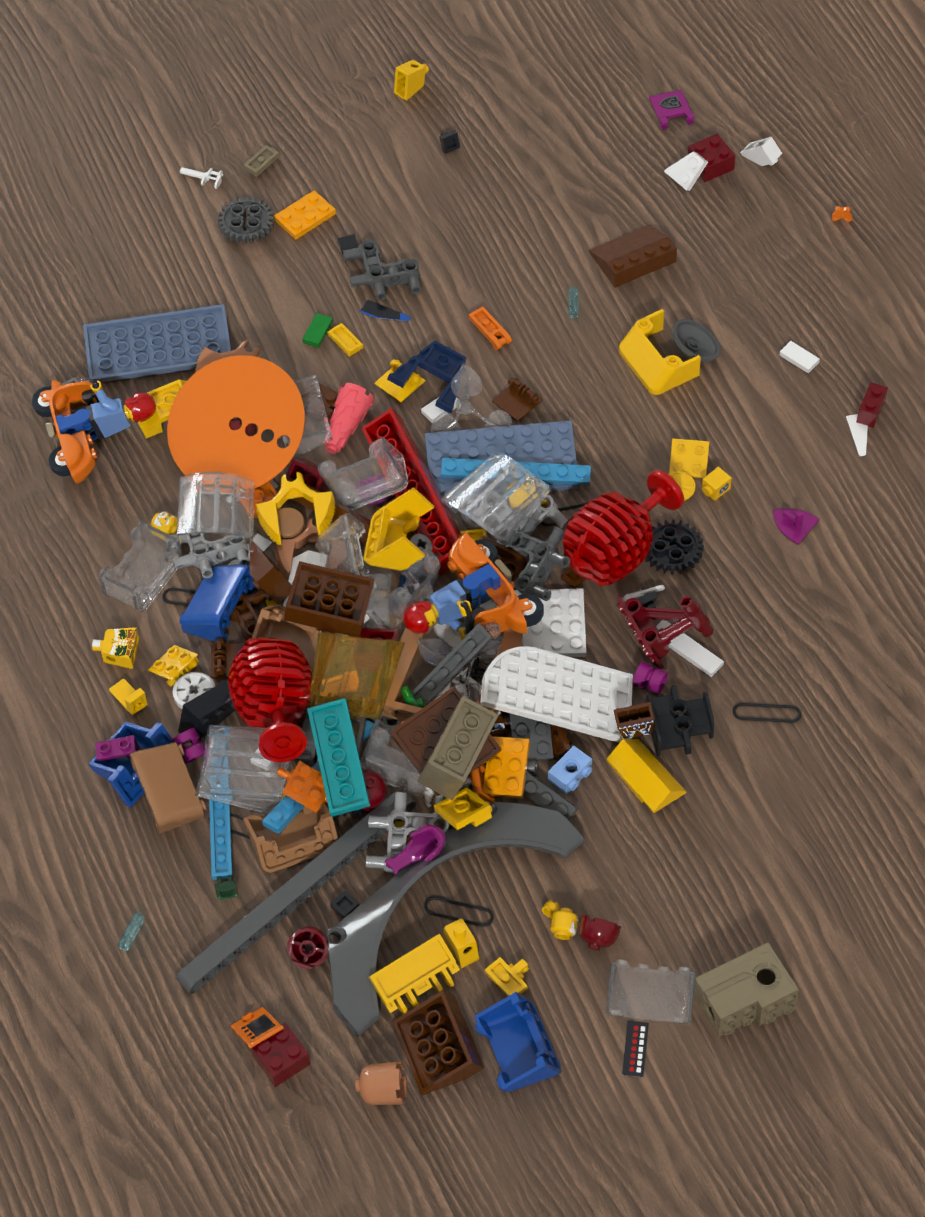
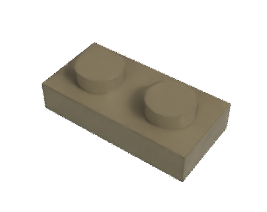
[243,145,279,177]

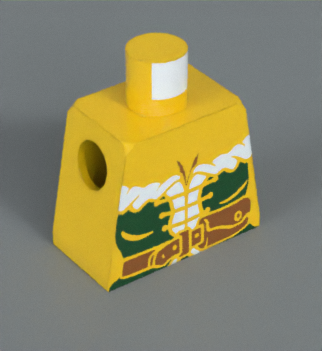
[92,628,139,669]

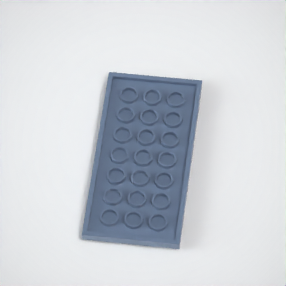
[83,304,231,383]
[425,420,580,501]

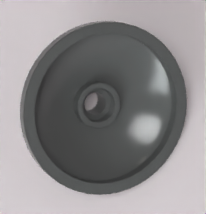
[672,319,720,362]

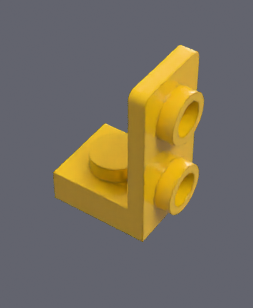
[109,679,148,716]

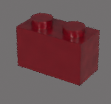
[856,382,888,428]

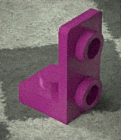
[95,735,140,761]

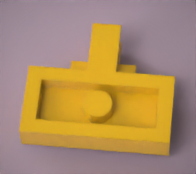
[484,957,529,997]

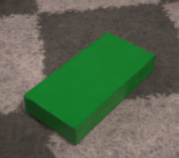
[302,313,333,348]

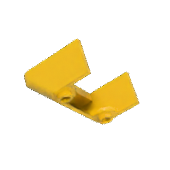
[619,309,701,395]
[363,487,434,571]

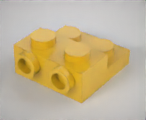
[434,787,492,830]

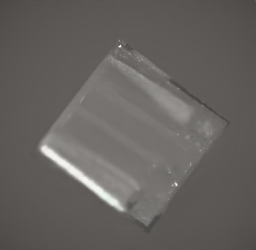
[440,451,552,547]
[177,472,255,551]
[195,725,290,814]

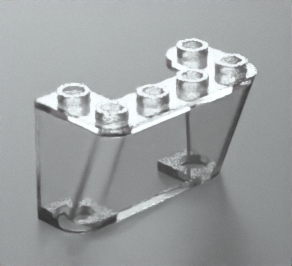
[282,375,333,460]
[606,960,695,1024]

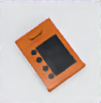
[230,1007,284,1048]

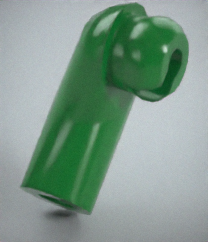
[401,686,425,708]

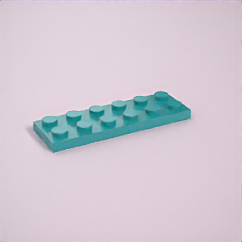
[307,698,371,817]

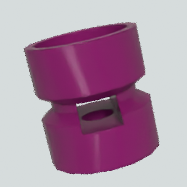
[633,661,668,695]
[172,728,207,764]

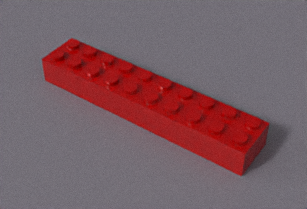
[361,408,462,576]

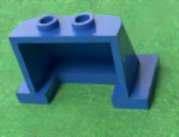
[88,722,173,807]

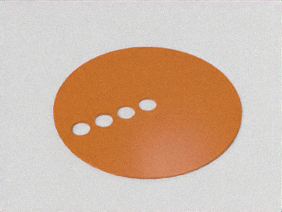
[167,355,305,493]

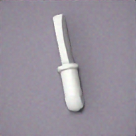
[623,585,665,601]

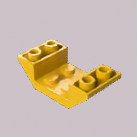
[137,379,186,439]

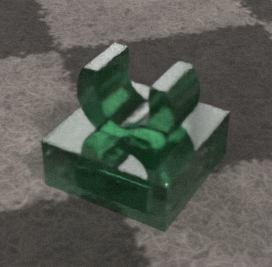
[215,875,238,900]

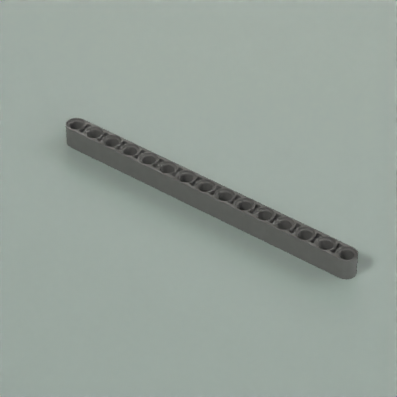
[176,788,416,994]

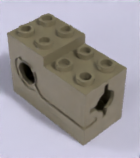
[417,696,499,801]
[693,942,799,1037]

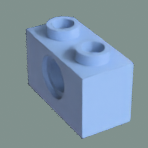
[548,746,592,795]

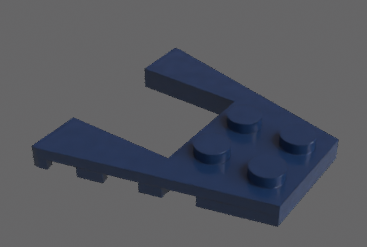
[387,340,467,414]

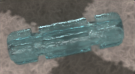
[569,287,578,318]
[118,913,145,951]

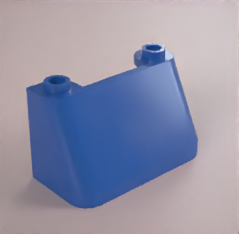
[180,564,255,642]
[474,992,561,1092]

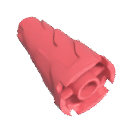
[324,383,374,454]

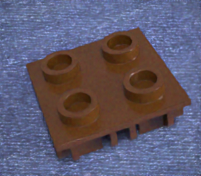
[492,377,543,421]
[211,638,245,679]

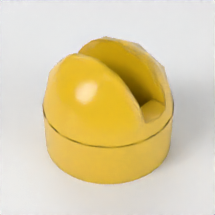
[542,900,560,918]

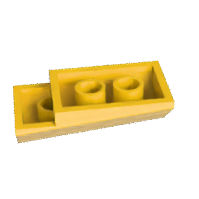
[606,739,686,813]

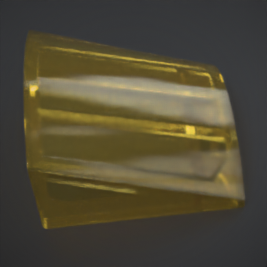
[308,632,405,719]

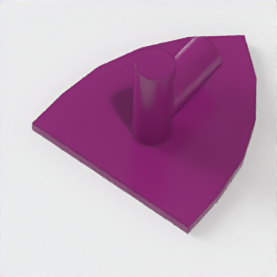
[773,508,820,545]

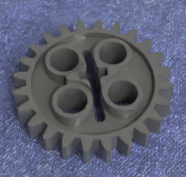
[218,196,274,244]

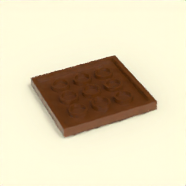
[389,686,502,797]

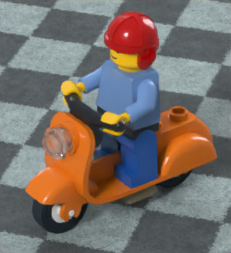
[32,378,156,484]
[403,532,544,640]

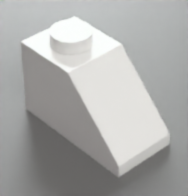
[740,137,782,166]

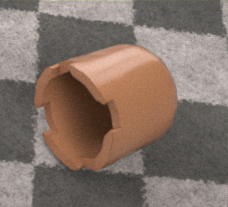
[355,1062,407,1105]

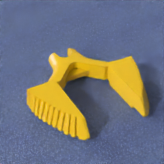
[256,472,335,545]

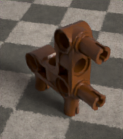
[187,589,267,641]

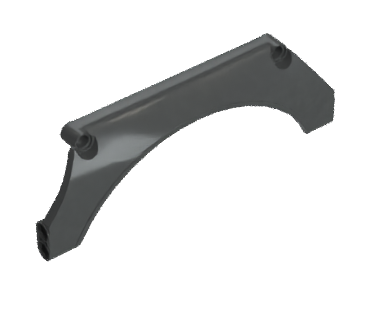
[326,801,585,1037]

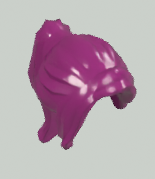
[385,824,446,875]

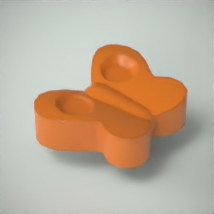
[832,206,852,222]

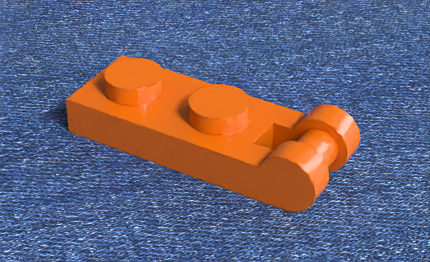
[468,306,512,350]

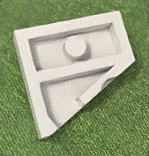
[664,152,708,191]

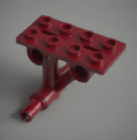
[616,595,713,669]

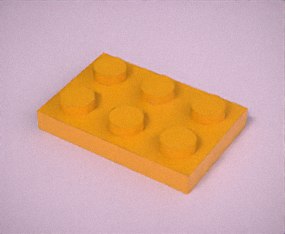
[274,190,336,240]
[483,736,530,799]

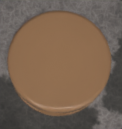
[278,508,305,539]

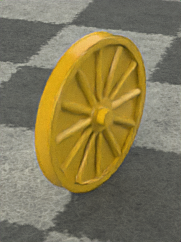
[669,471,695,501]

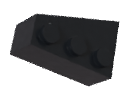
[178,680,236,744]

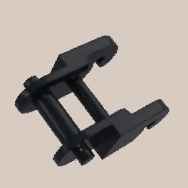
[470,656,486,679]

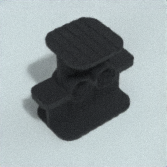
[645,685,714,756]

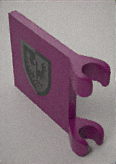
[649,90,694,130]

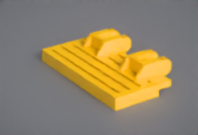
[368,934,460,1014]

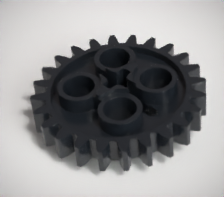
[645,519,704,575]

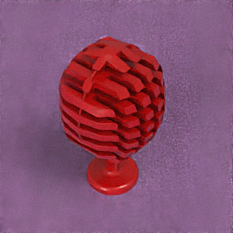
[563,470,684,586]
[228,638,313,762]

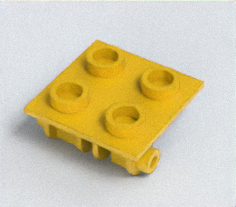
[374,359,425,403]
[669,438,709,478]
[148,645,199,687]

